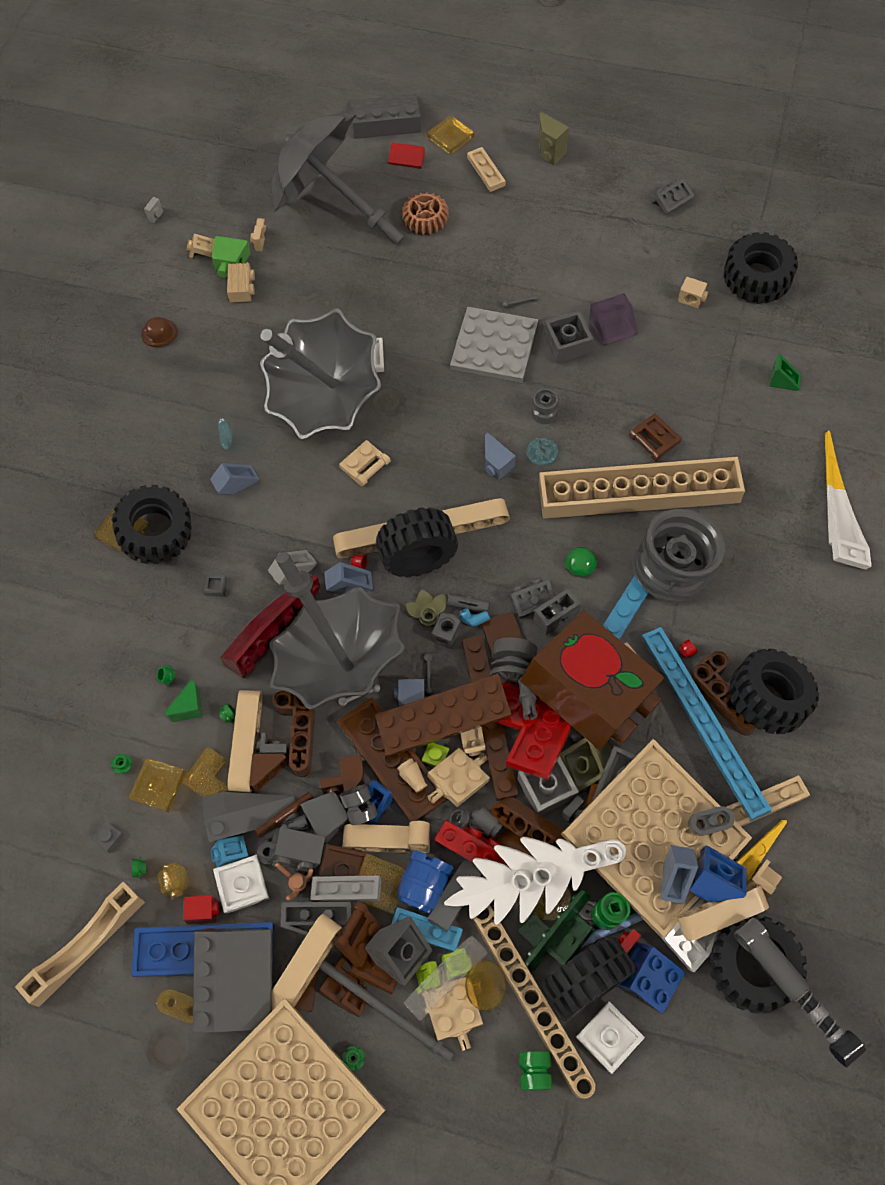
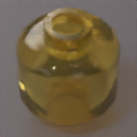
[157,862,190,898]

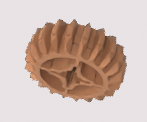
[402,192,449,236]

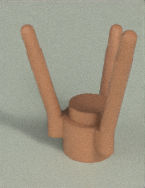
[275,863,313,901]

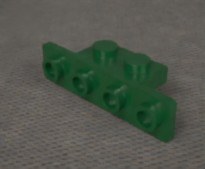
[525,889,595,971]

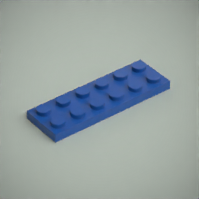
[131,922,274,977]

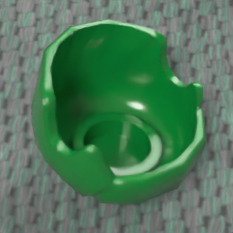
[565,547,597,577]

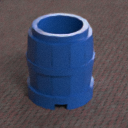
[397,850,454,914]

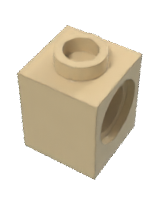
[678,277,708,308]

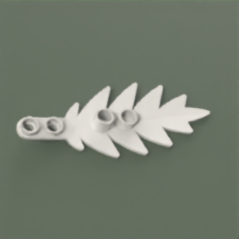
[444,837,626,925]

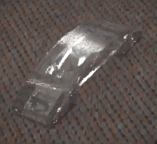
[404,935,488,1021]

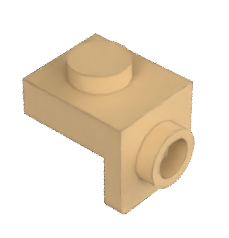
[460,727,486,756]

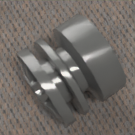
[490,637,538,687]

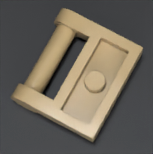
[339,440,391,486]

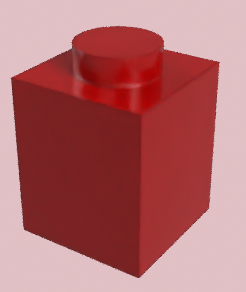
[184,895,220,925]

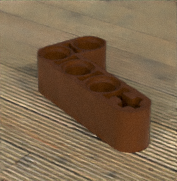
[691,651,756,736]
[272,690,315,777]
[491,797,568,849]

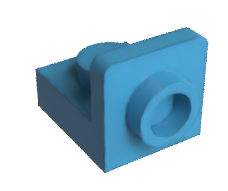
[211,835,248,868]

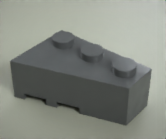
[281,902,354,940]

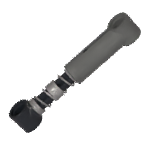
[734,918,866,1068]

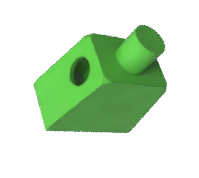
[212,236,251,278]

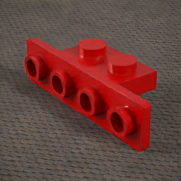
[435,820,509,867]

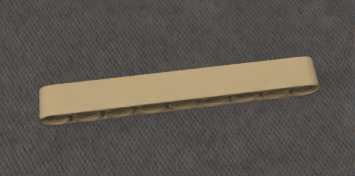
[333,498,510,559]
[473,905,595,1099]

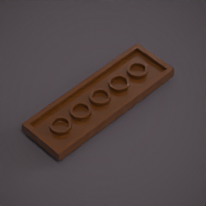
[375,674,512,757]
[337,697,448,822]

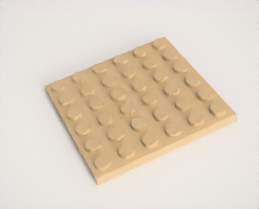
[561,739,752,938]
[177,998,386,1185]

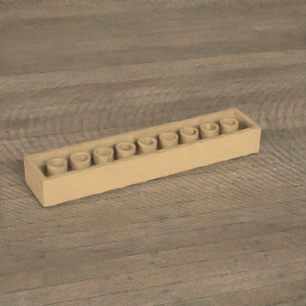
[539,457,745,519]

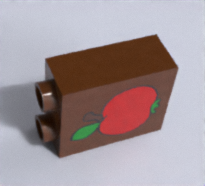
[520,610,664,751]

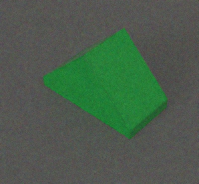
[769,354,801,391]
[165,680,202,722]

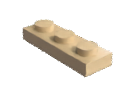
[467,147,506,192]

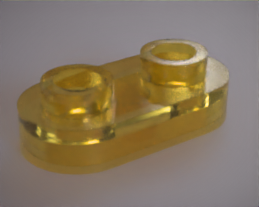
[157,989,193,1024]

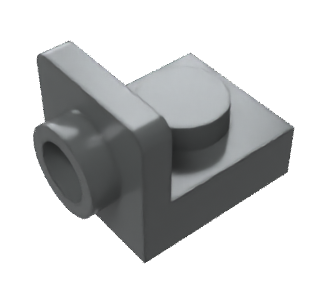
[257,732,290,759]

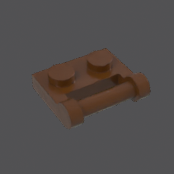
[629,414,682,462]
[333,901,383,967]

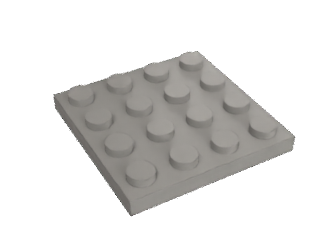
[450,307,538,383]

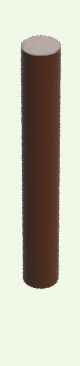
[254,792,314,838]

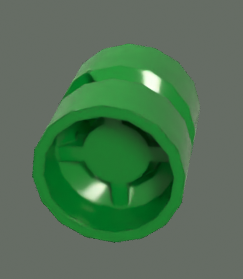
[591,892,630,930]
[519,1052,552,1091]

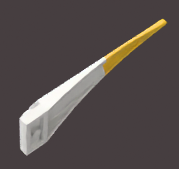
[825,431,872,570]
[661,820,787,972]

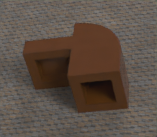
[320,755,365,795]

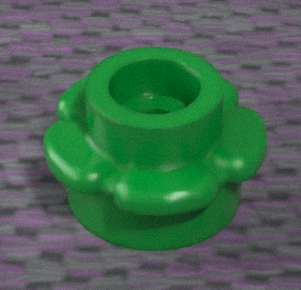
[157,665,175,686]
[219,703,236,723]
[111,753,132,774]
[132,856,146,879]
[341,1046,365,1071]

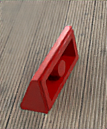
[388,142,425,168]

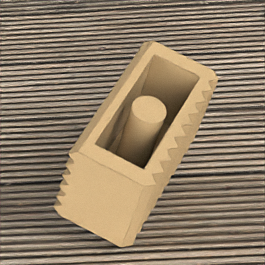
[227,262,255,302]

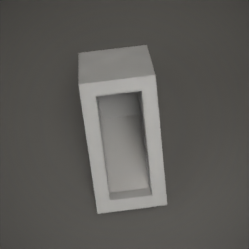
[268,550,318,585]

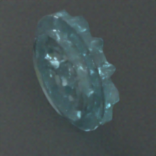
[218,418,233,449]
[527,436,558,465]

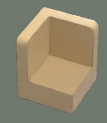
[750,859,782,899]

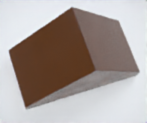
[250,754,289,793]

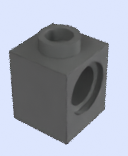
[431,613,461,649]

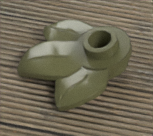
[406,589,447,627]

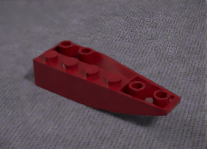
[220,575,320,678]

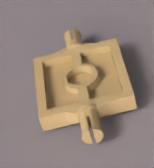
[427,748,490,807]
[423,968,484,1051]

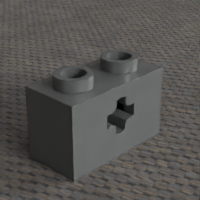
[534,588,581,635]

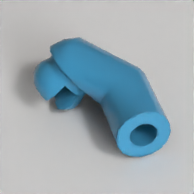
[459,609,490,627]

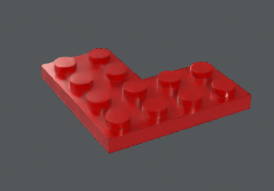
[496,683,572,780]

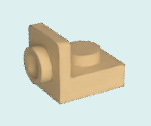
[186,234,215,258]

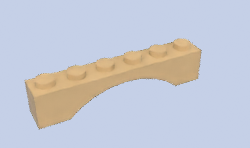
[15,881,145,1007]

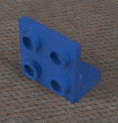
[618,942,684,1013]

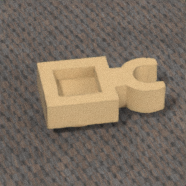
[250,218,266,252]

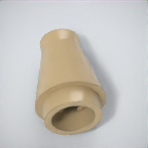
[397,758,427,793]

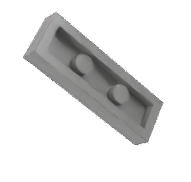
[310,876,381,902]

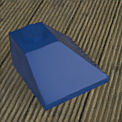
[690,845,747,902]

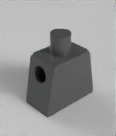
[300,792,350,845]

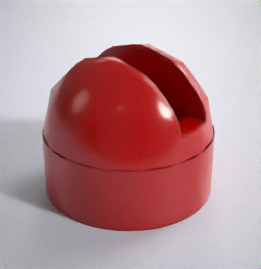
[351,554,367,569]
[680,639,698,658]

